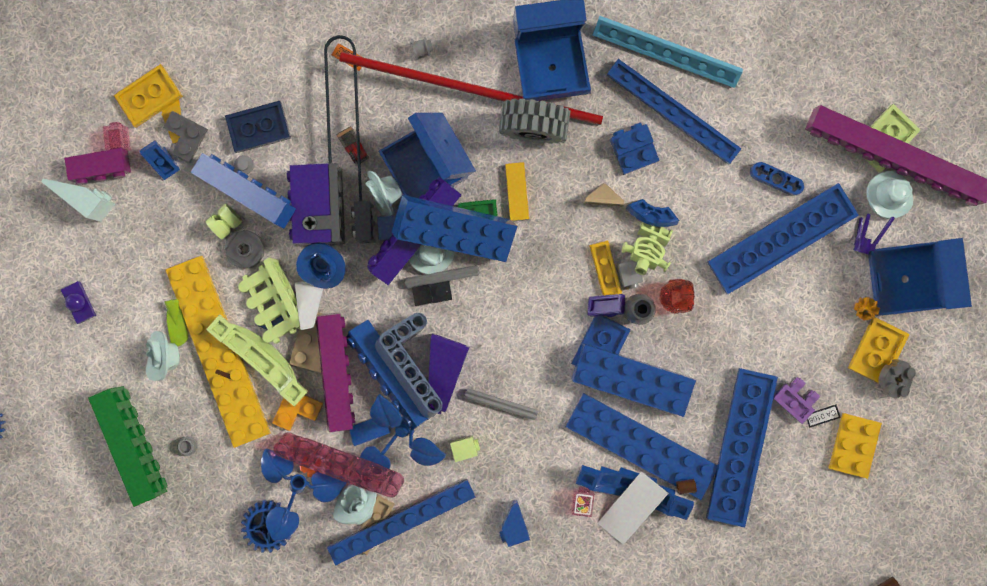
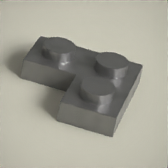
[163,111,208,163]

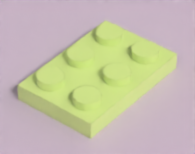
[860,104,921,172]

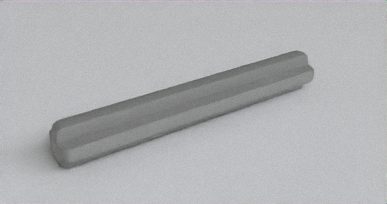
[404,265,480,288]
[464,388,538,420]

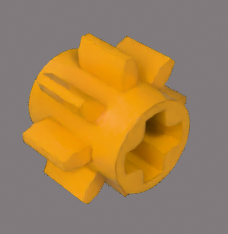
[854,297,880,321]

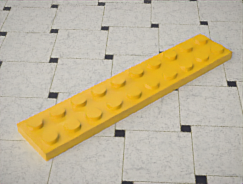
[165,256,271,448]

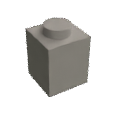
[617,261,643,290]

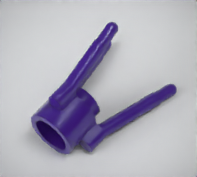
[853,214,895,255]

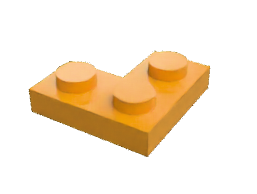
[272,395,324,431]

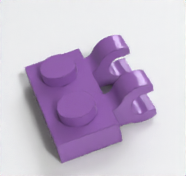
[773,377,820,424]

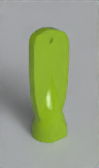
[164,299,188,347]

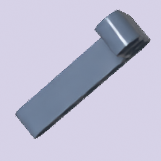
[375,313,442,418]

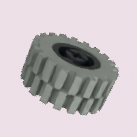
[499,99,570,144]

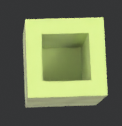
[450,435,480,462]

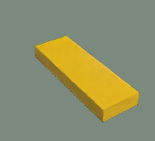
[505,162,529,221]
[589,240,622,295]

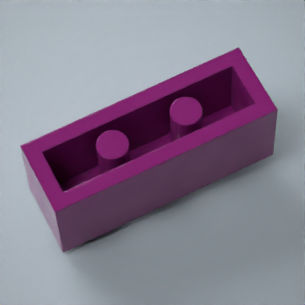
[64,148,131,185]

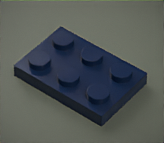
[225,101,291,153]

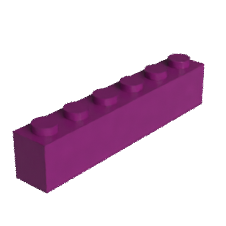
[316,313,355,432]

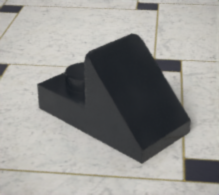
[412,281,453,306]

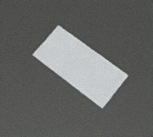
[597,471,668,545]

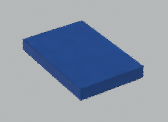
[571,316,631,366]

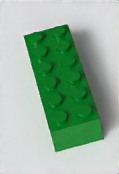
[88,386,168,507]

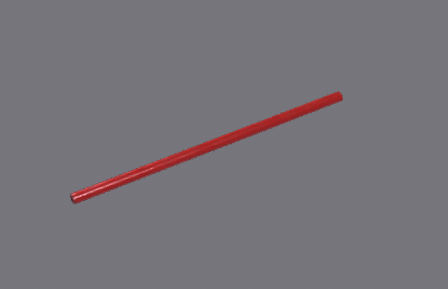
[339,52,603,125]

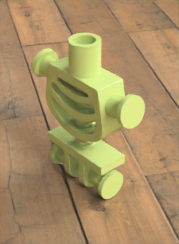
[622,222,673,275]

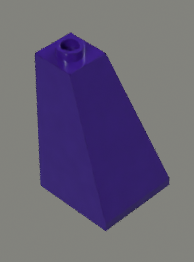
[428,333,470,414]

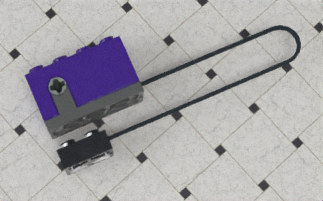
[287,35,376,246]

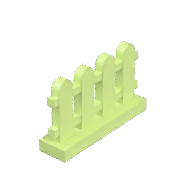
[238,258,300,344]

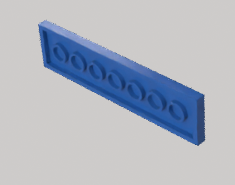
[707,183,859,294]
[706,368,778,528]
[565,393,718,500]

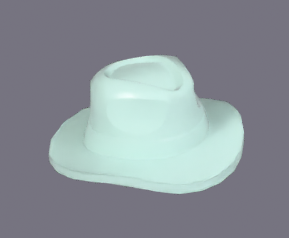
[866,170,913,219]
[365,171,402,216]
[409,245,455,274]
[146,331,180,381]
[333,481,377,525]

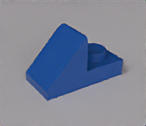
[139,140,180,180]

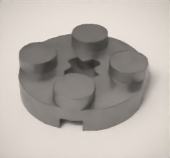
[225,230,265,268]
[879,359,916,398]

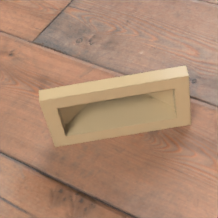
[584,183,624,207]

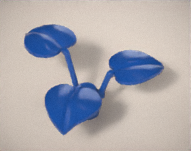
[360,394,446,474]
[261,449,347,541]

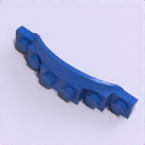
[576,465,694,520]

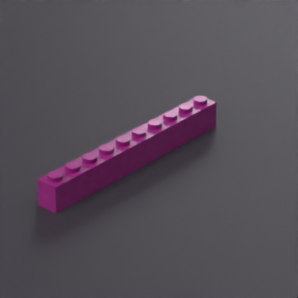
[805,105,987,206]

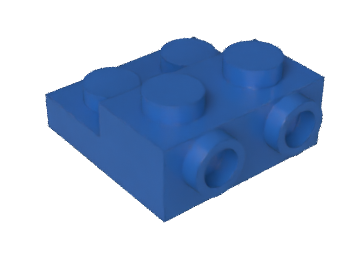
[610,122,660,175]

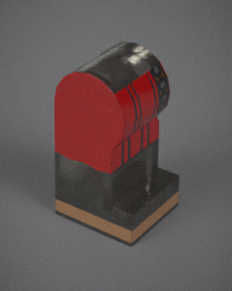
[336,126,369,166]

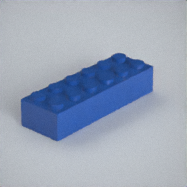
[392,195,518,262]
[571,343,696,417]

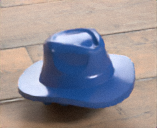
[296,243,346,289]

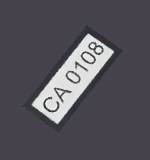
[807,404,841,428]

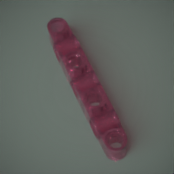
[273,432,404,498]

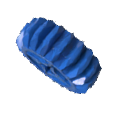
[241,500,292,553]

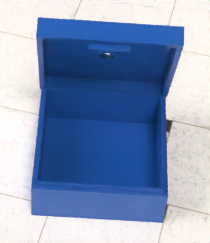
[513,0,591,101]
[378,112,476,198]
[868,238,972,316]

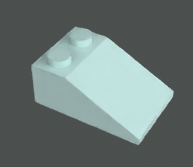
[41,179,115,222]

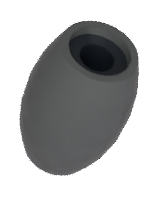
[624,294,656,325]

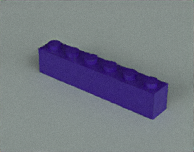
[367,176,461,285]

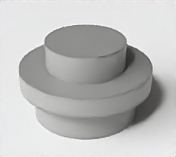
[234,155,254,174]
[177,436,197,456]

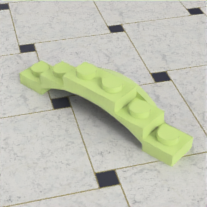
[206,315,308,407]

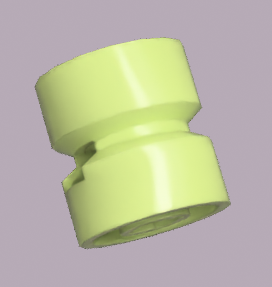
[205,203,243,240]

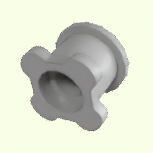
[411,37,433,60]

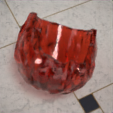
[659,279,695,314]

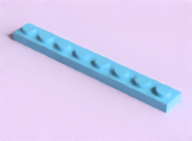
[593,16,743,88]

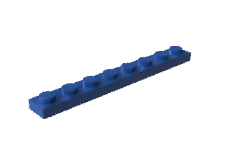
[606,58,742,165]
[327,479,476,566]

